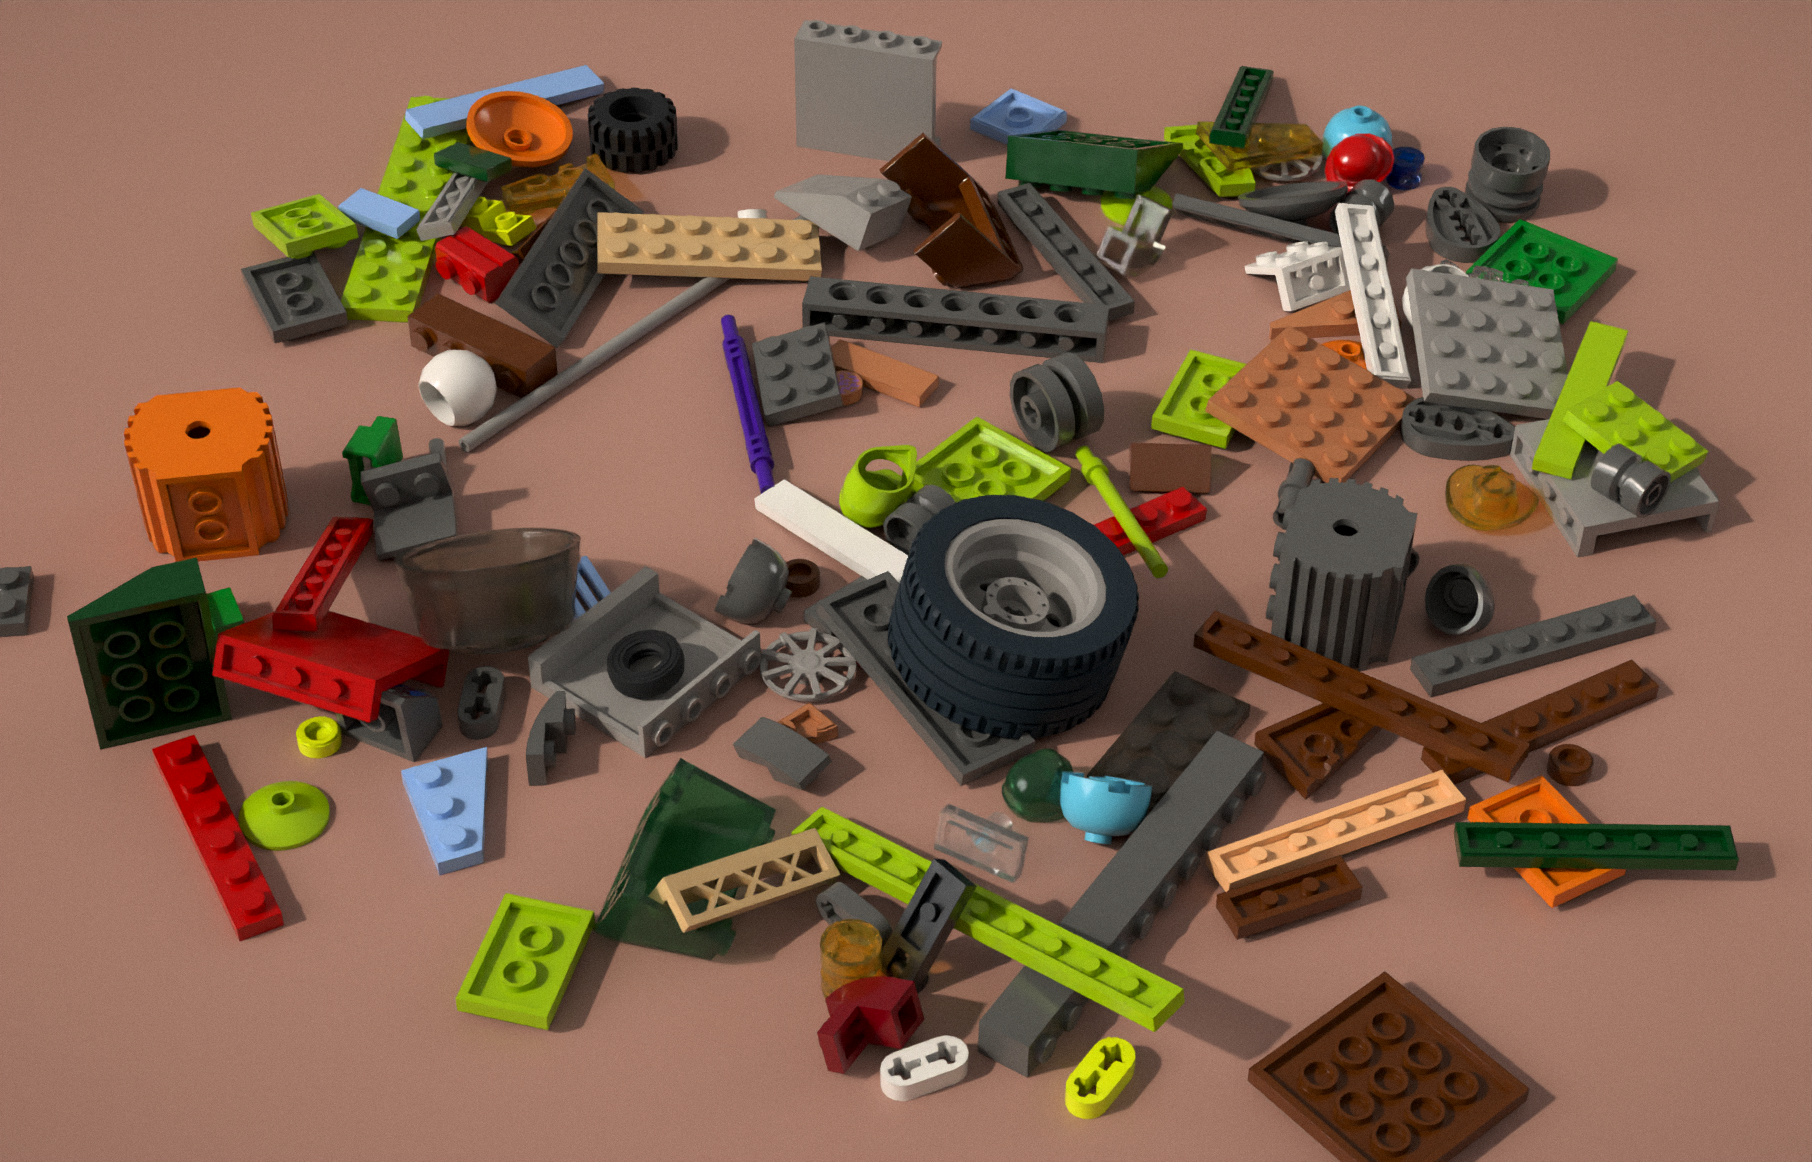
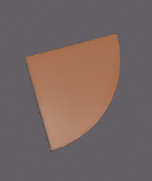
[777,702,838,744]

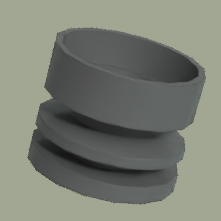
[1465,127,1550,223]

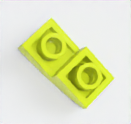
[461,197,536,246]

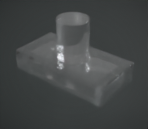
[934,803,1029,883]

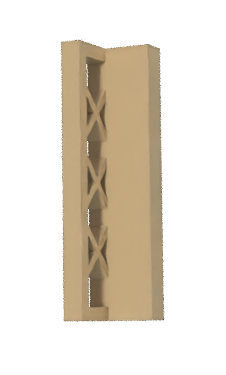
[646,828,840,933]

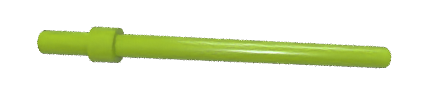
[1075,446,1168,578]

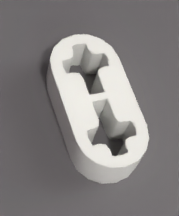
[880,1035,969,1101]

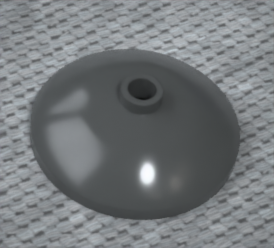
[1238,181,1348,226]

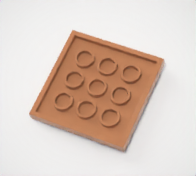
[1205,326,1416,483]

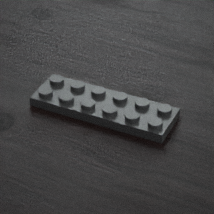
[495,168,644,348]
[816,571,1035,786]

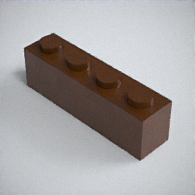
[408,293,558,398]

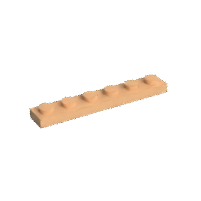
[1206,770,1466,892]

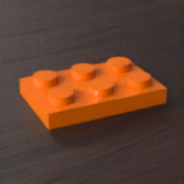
[1467,775,1626,908]

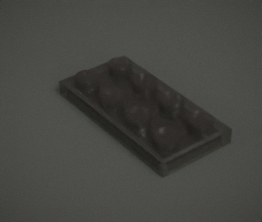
[1087,671,1250,816]

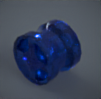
[1386,147,1425,190]

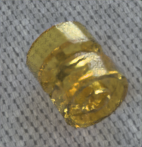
[820,919,882,998]

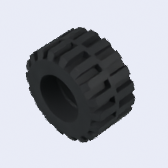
[588,87,678,173]

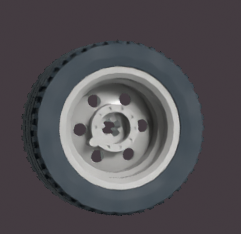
[887,495,1139,739]

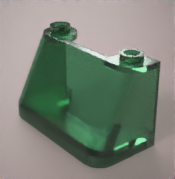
[593,758,776,960]

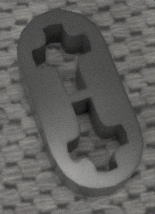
[458,666,506,740]
[816,882,893,956]

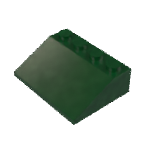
[1005,130,1183,199]
[67,558,232,750]

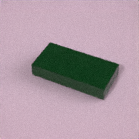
[434,142,512,182]

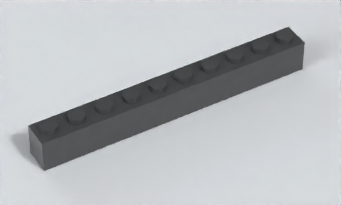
[978,731,1266,1077]

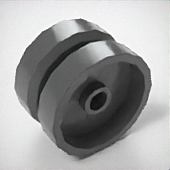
[1010,352,1104,452]

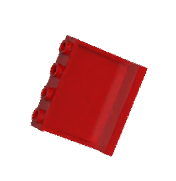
[212,611,450,723]

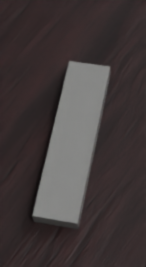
[416,172,488,241]

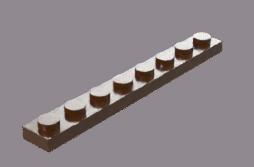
[1193,610,1530,783]

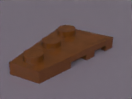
[1254,703,1383,800]

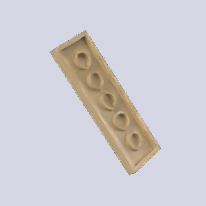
[597,212,822,281]

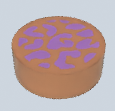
[837,370,863,406]

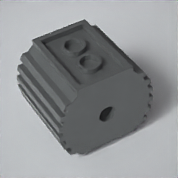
[1266,478,1418,672]

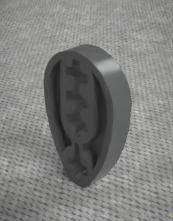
[1425,187,1500,263]
[1400,397,1515,461]

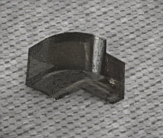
[1096,195,1174,277]

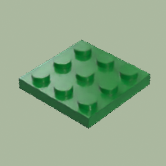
[1466,219,1618,324]

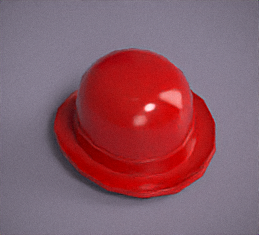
[1325,134,1395,195]

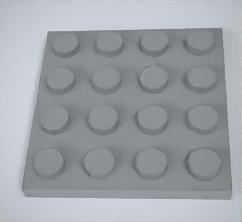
[1406,268,1568,419]

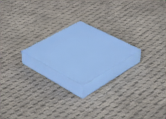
[970,88,1067,145]

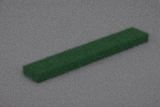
[1209,66,1274,148]
[1453,822,1739,870]

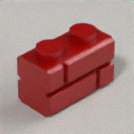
[435,226,519,303]

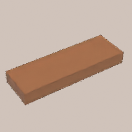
[832,339,939,407]

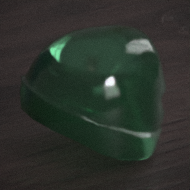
[1002,748,1075,823]

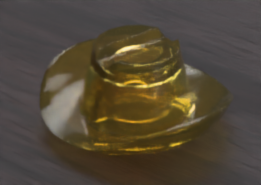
[1445,464,1539,531]

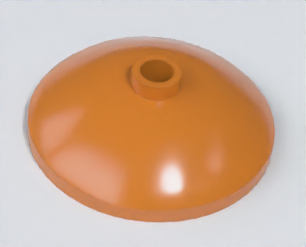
[466,91,573,168]

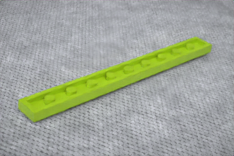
[791,807,1185,1032]

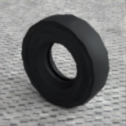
[607,629,685,699]

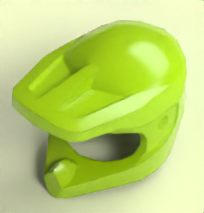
[839,445,917,528]

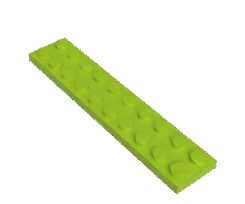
[341,96,471,323]

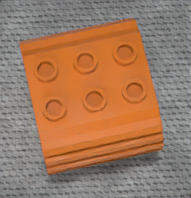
[124,387,289,562]

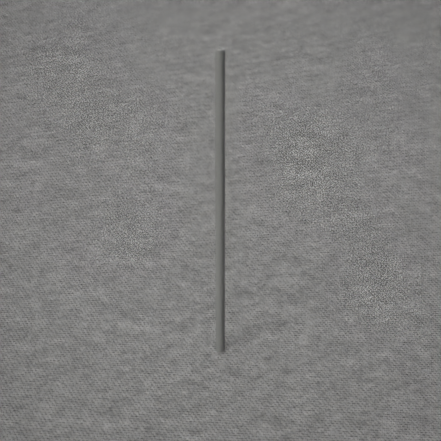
[458,215,808,453]

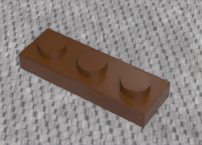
[1216,855,1363,940]

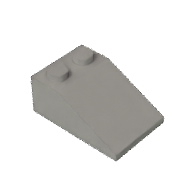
[774,175,912,251]

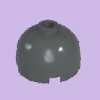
[714,538,792,624]

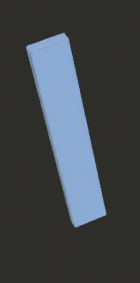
[405,65,604,139]

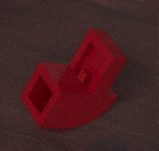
[817,976,925,1074]

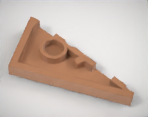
[1269,290,1402,340]

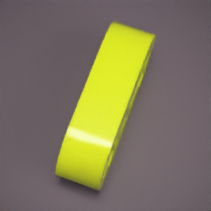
[1065,1037,1136,1119]

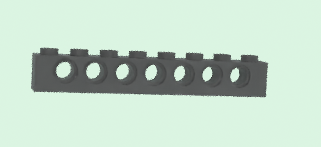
[802,276,1110,363]

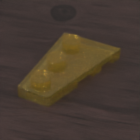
[1196,121,1324,172]
[501,153,615,215]

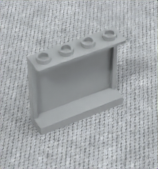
[794,20,942,161]
[1510,401,1719,558]
[528,566,761,758]

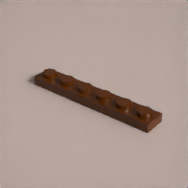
[1421,659,1659,785]

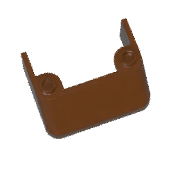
[879,133,1024,287]

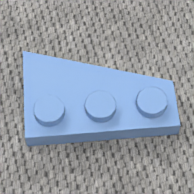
[401,747,489,876]

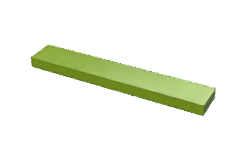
[1531,321,1628,479]

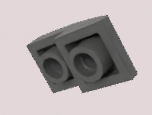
[525,691,576,786]
[733,716,832,790]

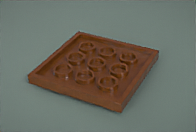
[1247,971,1529,1162]

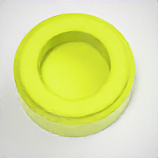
[296,716,342,759]

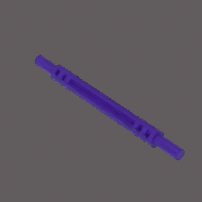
[721,315,775,494]

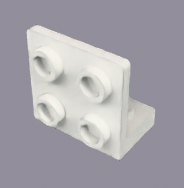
[1244,241,1351,311]

